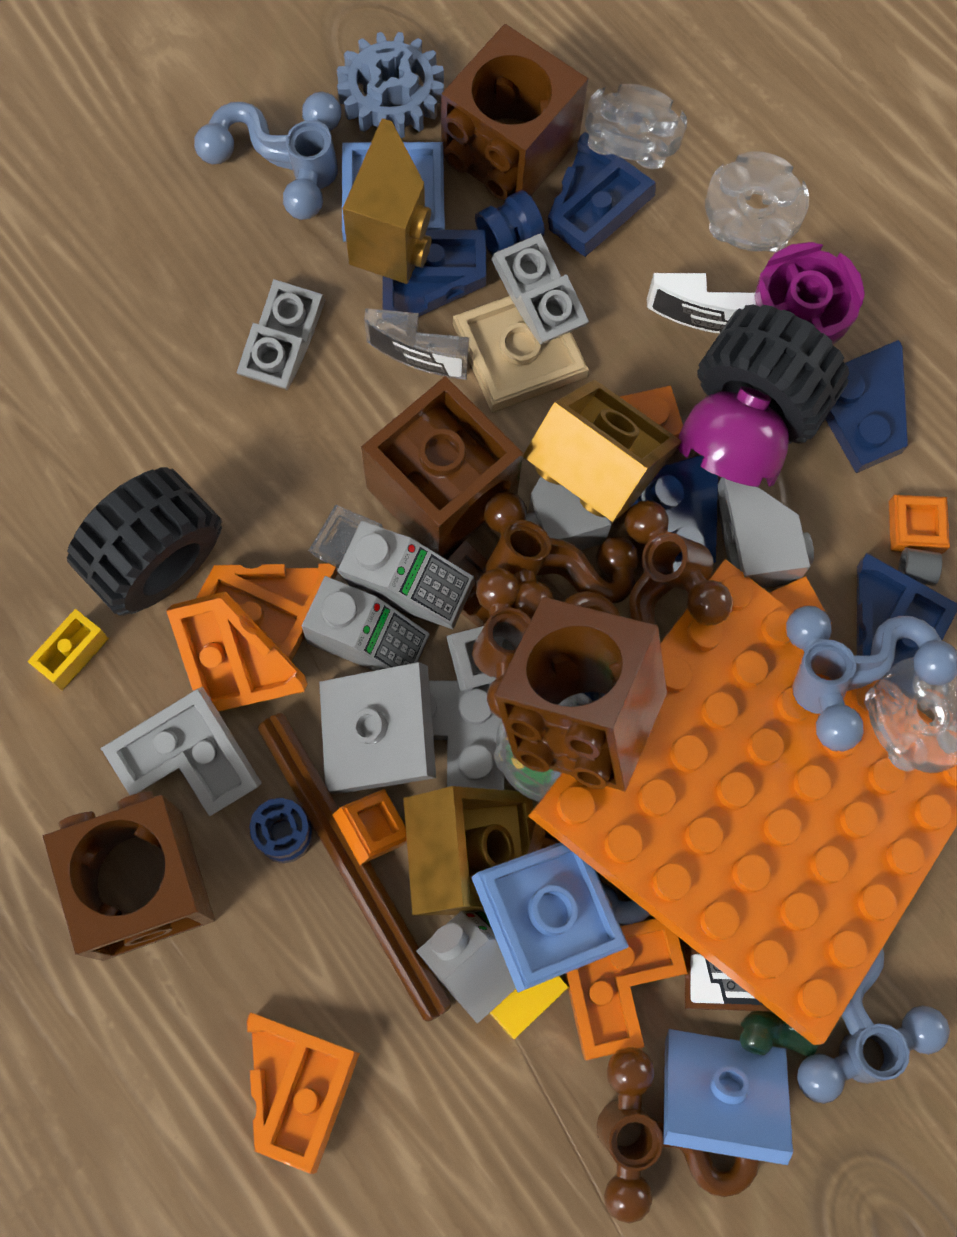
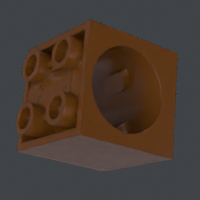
[441,24,589,200]
[361,376,523,558]
[494,597,667,792]
[42,791,215,961]

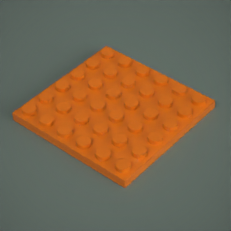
[528,559,957,1045]

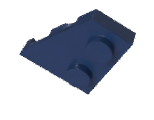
[548,131,656,257]
[383,230,486,330]
[825,340,908,473]
[632,455,718,572]
[857,553,957,701]

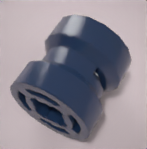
[475,190,545,256]
[249,798,313,863]

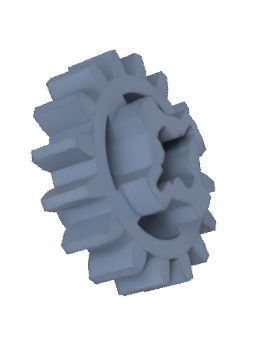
[337,32,444,138]

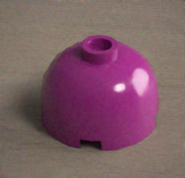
[754,242,865,344]
[678,386,789,487]

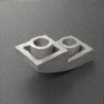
[491,233,589,345]
[236,279,325,390]

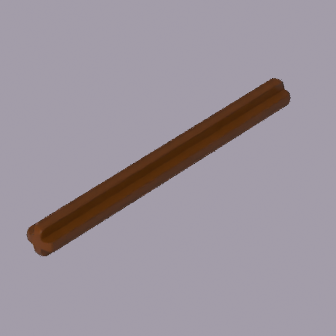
[258,713,451,1022]

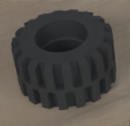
[697,304,849,444]
[66,467,222,616]

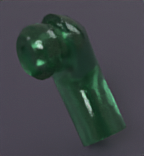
[740,1011,819,1056]

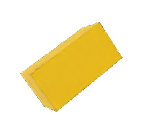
[27,609,109,691]
[490,976,569,1039]

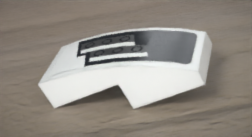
[647,273,756,333]

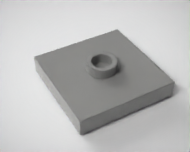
[319,662,436,794]

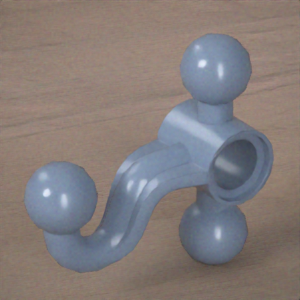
[194,91,341,220]
[786,606,957,752]
[797,948,950,1104]

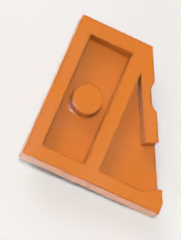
[196,563,338,661]
[166,591,308,712]
[247,1012,360,1174]

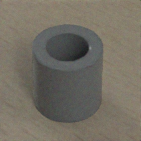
[898,548,942,586]

